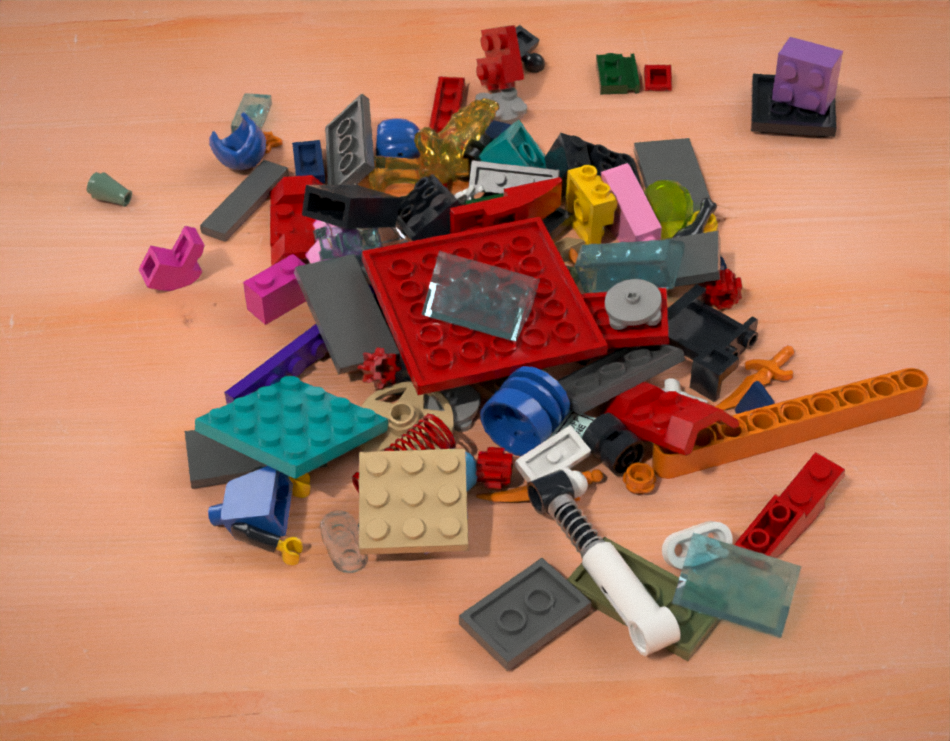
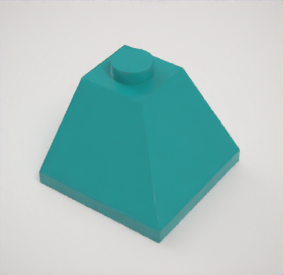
[479,120,546,169]

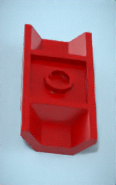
[270,175,324,266]
[604,382,739,456]

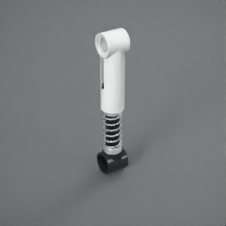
[527,469,681,656]

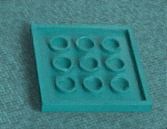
[195,376,388,479]

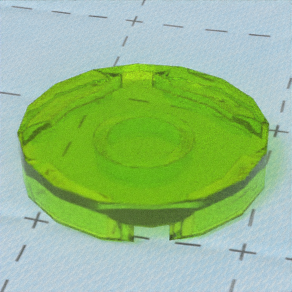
[644,180,693,239]

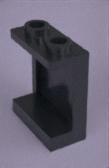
[668,284,758,360]

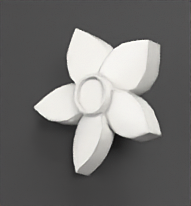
[453,184,484,205]

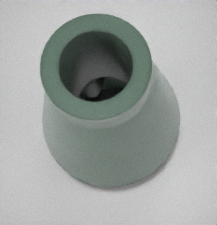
[87,172,132,207]

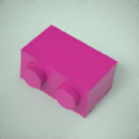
[243,254,306,325]

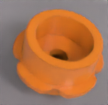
[622,462,657,494]

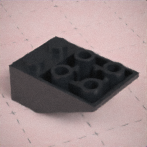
[544,132,642,198]
[397,174,462,241]

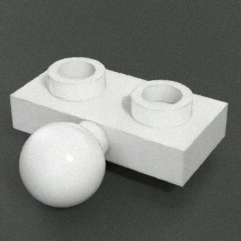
[515,425,591,498]

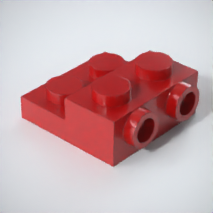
[476,25,525,90]

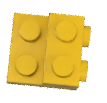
[565,165,617,252]

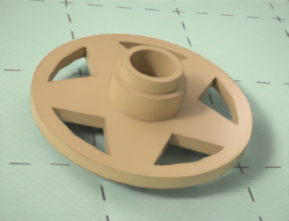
[359,382,454,452]

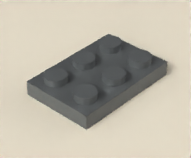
[459,558,591,671]

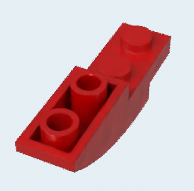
[450,177,562,234]
[733,452,845,567]

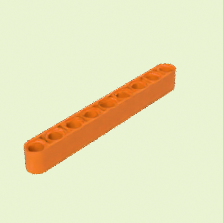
[652,368,929,479]

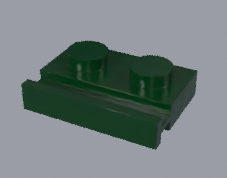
[596,53,640,95]

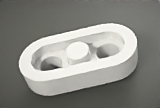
[662,521,733,569]

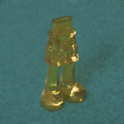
[414,98,500,166]
[369,153,469,193]

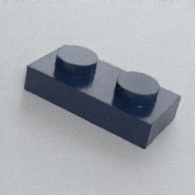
[292,140,325,184]

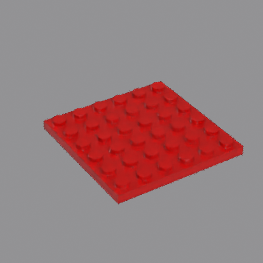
[362,217,608,396]

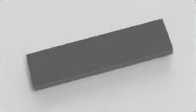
[200,160,289,242]

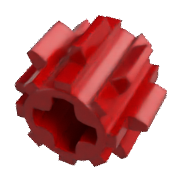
[705,269,743,310]
[357,347,401,389]
[476,447,513,489]

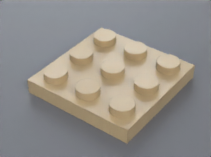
[359,449,469,555]

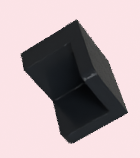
[690,343,739,402]

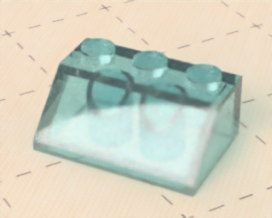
[575,240,685,293]
[422,251,540,342]
[672,533,802,639]

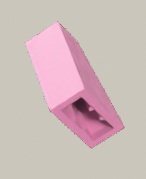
[601,163,662,246]

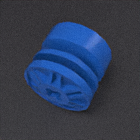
[480,366,570,456]

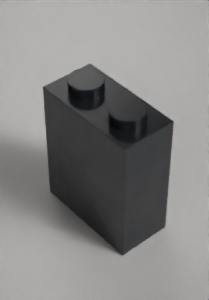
[302,185,400,229]

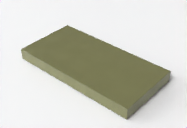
[567,537,728,661]

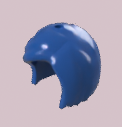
[209,112,266,170]
[376,118,425,169]

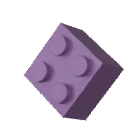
[772,37,843,114]

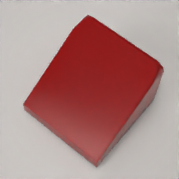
[643,65,672,91]

